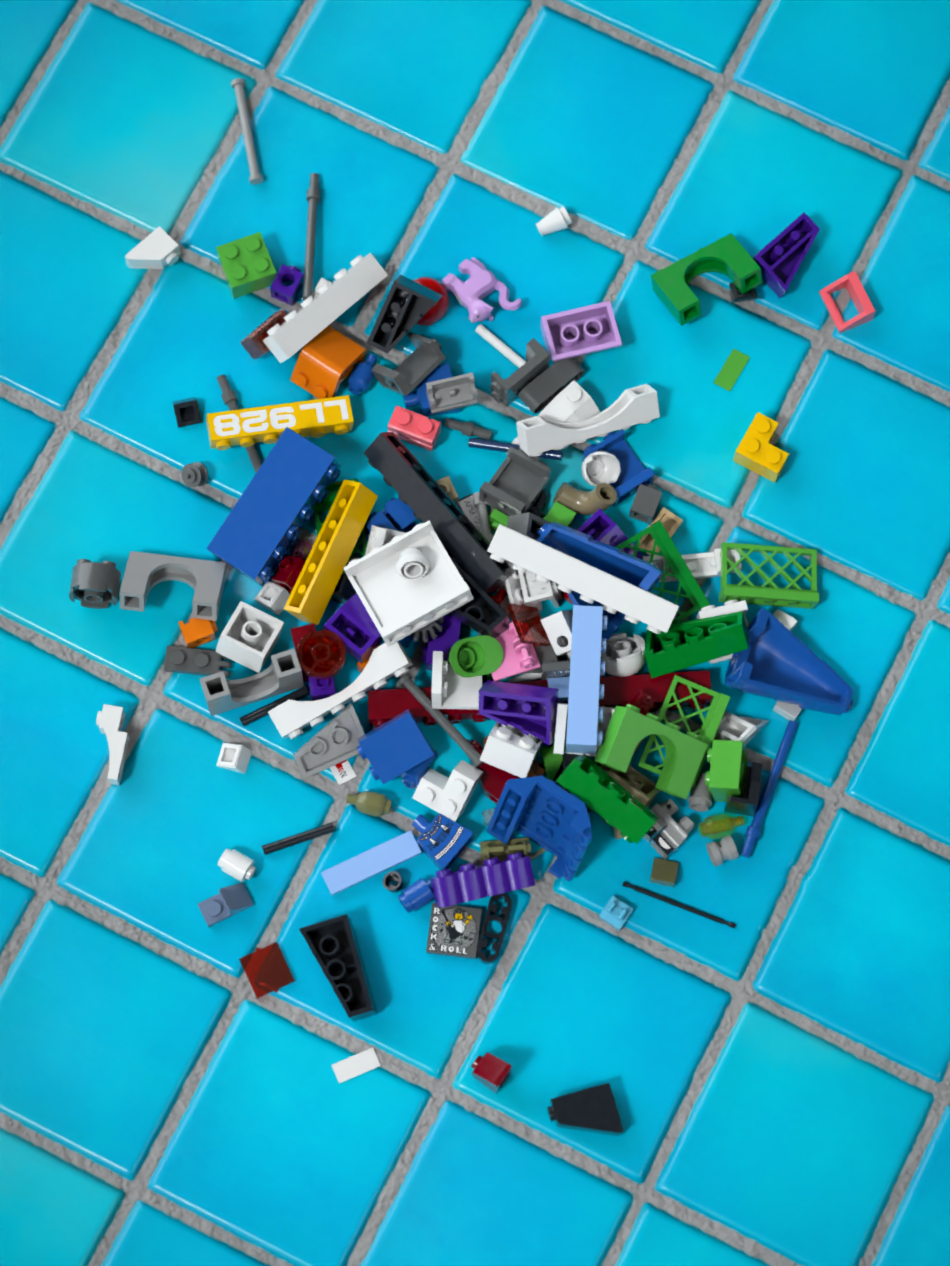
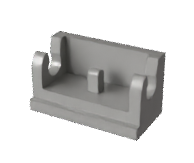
[426,372,478,414]

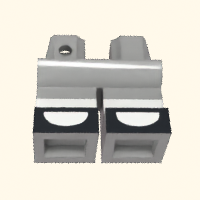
[644,799,694,860]

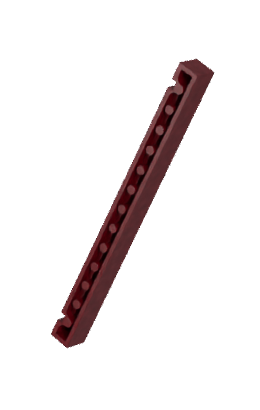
[367,670,712,728]

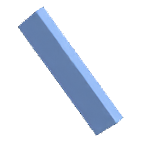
[321,830,421,896]

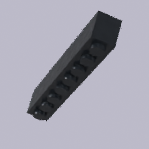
[364,432,514,593]

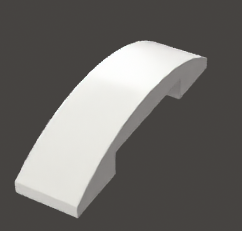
[643,548,742,582]

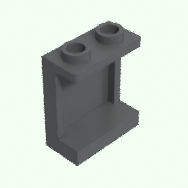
[490,338,550,407]
[479,447,551,516]

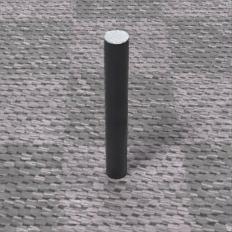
[239,686,309,727]
[262,822,335,855]

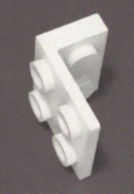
[518,570,562,608]
[431,651,482,710]

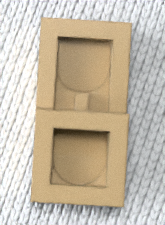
[635,507,683,556]

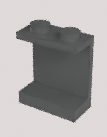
[371,332,446,396]

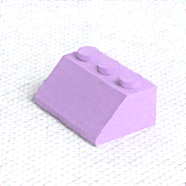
[540,301,622,362]

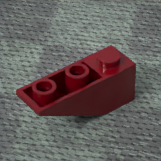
[465,738,520,804]

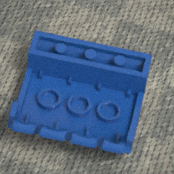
[486,776,593,881]

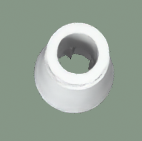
[536,206,572,236]

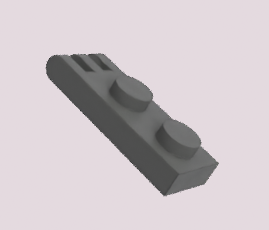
[164,646,231,678]

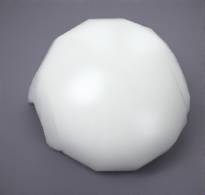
[581,451,621,487]

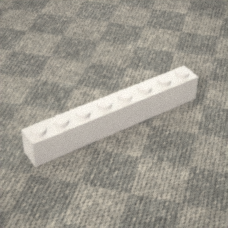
[487,524,679,635]

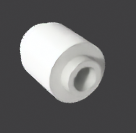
[217,848,256,882]

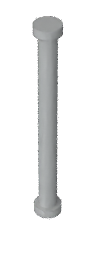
[231,78,263,185]

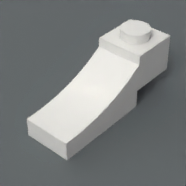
[96,704,130,786]

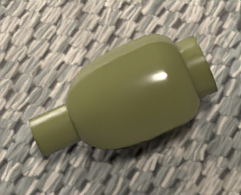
[346,791,392,817]

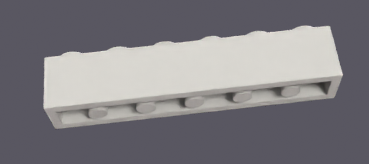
[263,253,388,363]

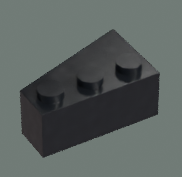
[367,275,443,354]

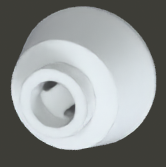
[396,548,430,580]

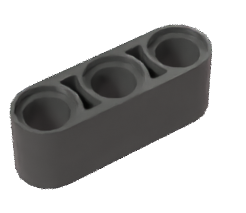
[518,357,585,414]

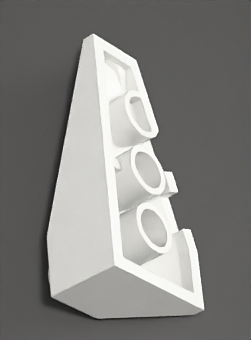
[511,380,600,461]

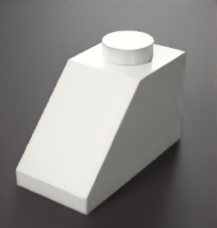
[125,226,180,269]

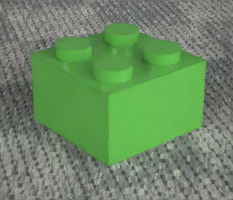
[216,232,277,299]
[705,740,748,802]

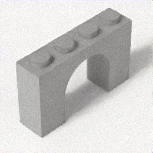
[120,551,226,621]
[200,648,304,716]

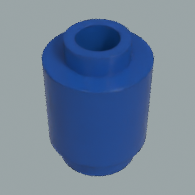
[398,878,435,913]

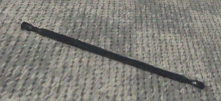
[623,881,736,928]

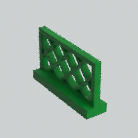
[616,520,710,624]

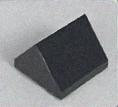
[729,283,757,304]

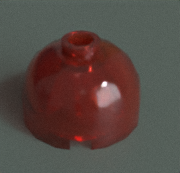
[297,629,346,680]

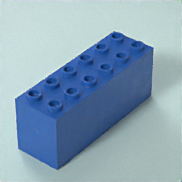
[206,427,341,586]

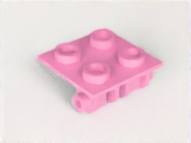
[491,621,541,681]

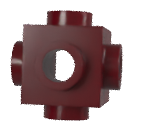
[272,555,307,593]

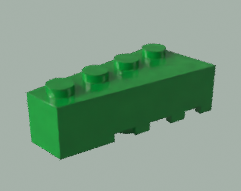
[644,611,749,679]
[556,754,660,844]

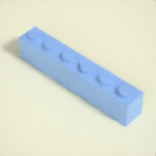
[566,605,607,754]

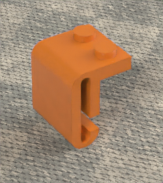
[290,325,368,399]

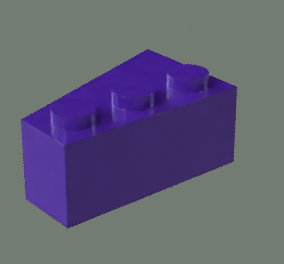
[478,680,559,745]

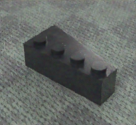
[448,557,510,639]
[299,914,377,1021]

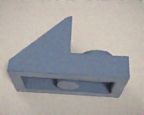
[198,883,254,927]

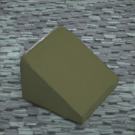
[649,858,678,887]

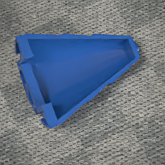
[537,522,664,642]
[725,608,853,715]

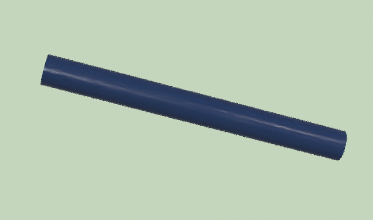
[468,438,563,461]

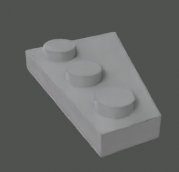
[293,703,365,779]

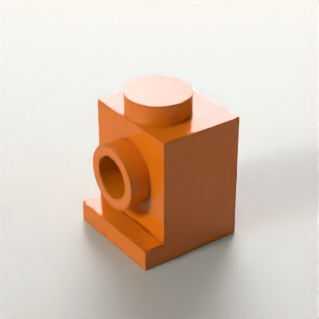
[178,618,218,648]

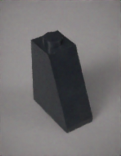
[547,1083,624,1136]

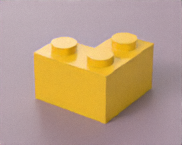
[733,412,789,483]

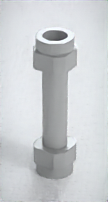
[473,492,494,544]

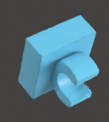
[599,895,633,931]

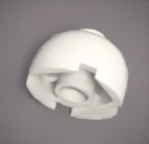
[600,633,646,677]

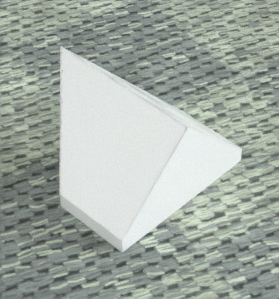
[715,711,770,746]

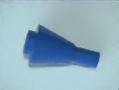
[401,749,438,789]

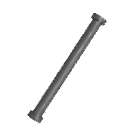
[398,673,485,768]

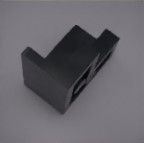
[724,762,762,817]

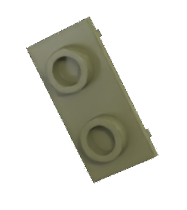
[480,838,532,864]

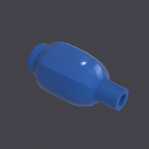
[347,354,378,395]

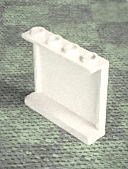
[344,521,474,647]

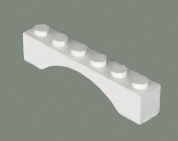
[516,384,660,456]
[268,641,413,740]

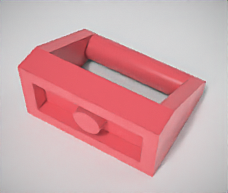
[819,271,876,333]

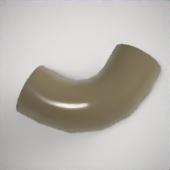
[553,482,617,515]

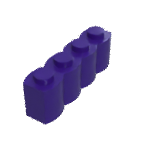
[430,852,535,908]

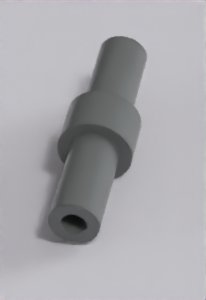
[444,418,492,440]

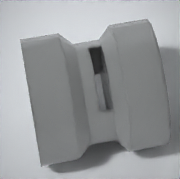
[706,835,739,867]

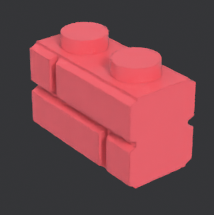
[388,405,441,451]

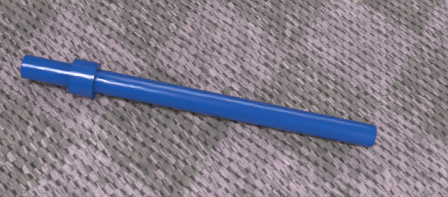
[740,720,798,858]

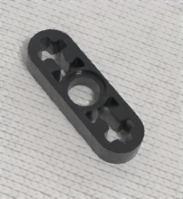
[477,893,512,964]

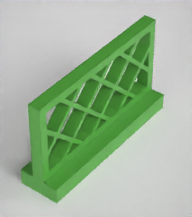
[719,542,819,609]
[638,675,730,789]

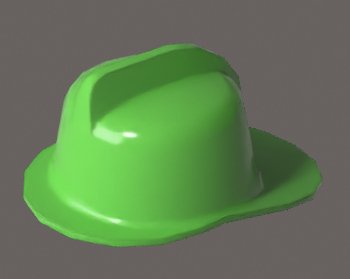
[447,635,503,678]

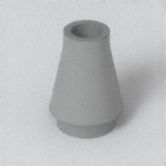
[688,773,712,812]

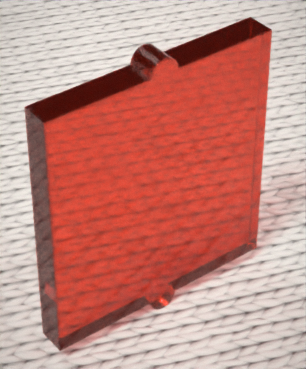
[507,604,551,647]
[239,942,295,999]

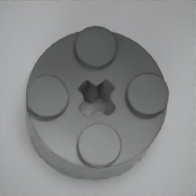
[69,559,121,609]

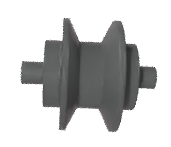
[182,462,208,488]

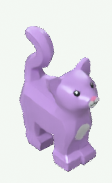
[442,257,522,323]

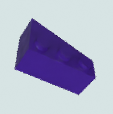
[753,212,820,298]

